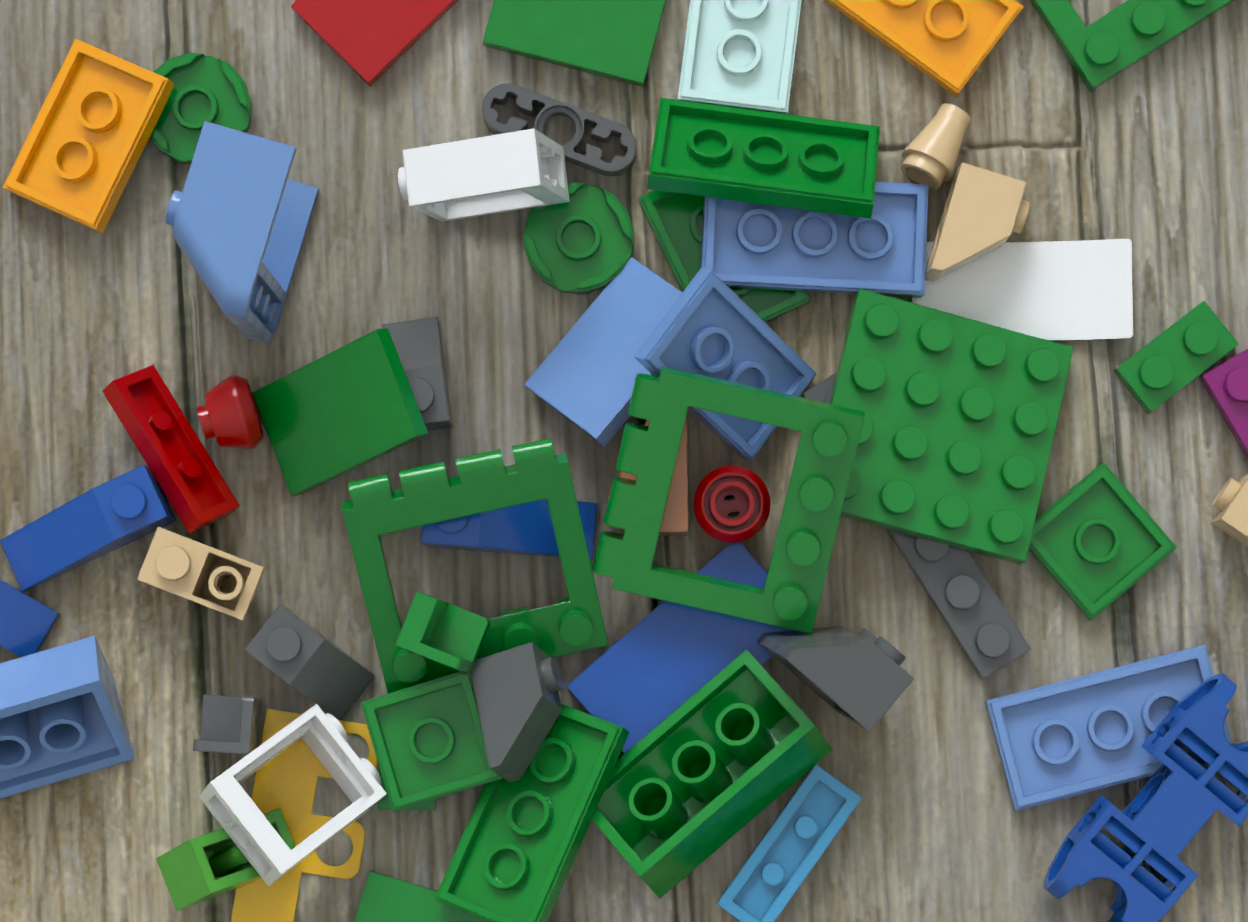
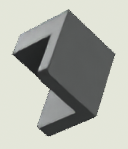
[193,694,262,754]

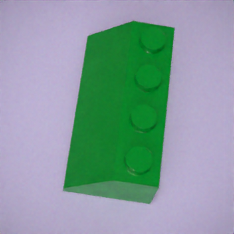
[592,649,832,898]

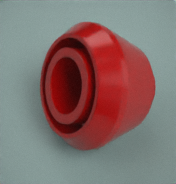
[197,374,264,449]
[693,466,771,543]

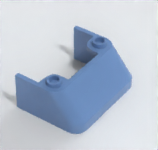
[166,121,319,344]

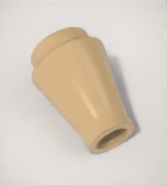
[901,103,971,190]

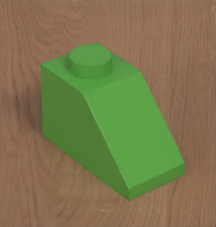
[156,809,295,911]

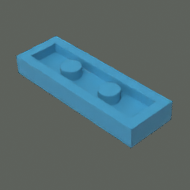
[716,765,862,922]

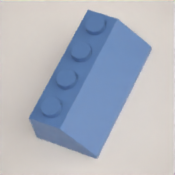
[0,636,135,799]

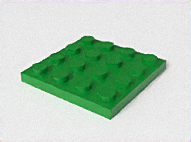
[829,288,1074,565]

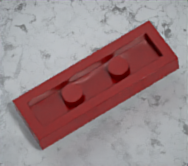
[102,365,240,534]

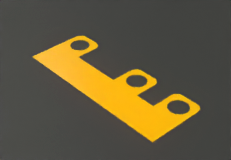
[231,708,378,922]

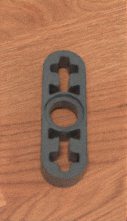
[482,83,636,176]

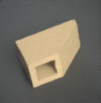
[137,527,265,621]

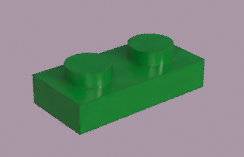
[1113,301,1239,414]

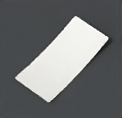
[912,239,1133,341]

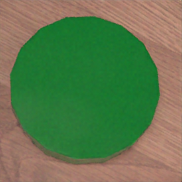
[150,53,252,164]
[523,182,634,295]

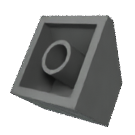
[757,626,914,732]

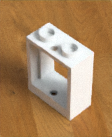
[398,128,570,222]
[199,704,387,887]

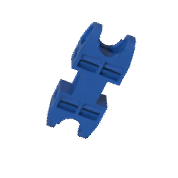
[1044,673,1248,922]

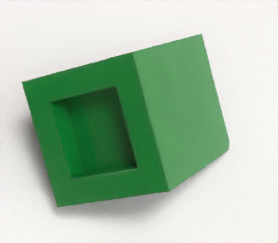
[395,591,490,673]

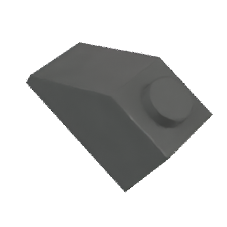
[382,317,453,431]
[245,605,375,720]
[471,642,564,782]

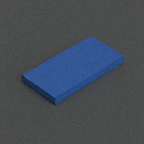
[567,542,792,754]

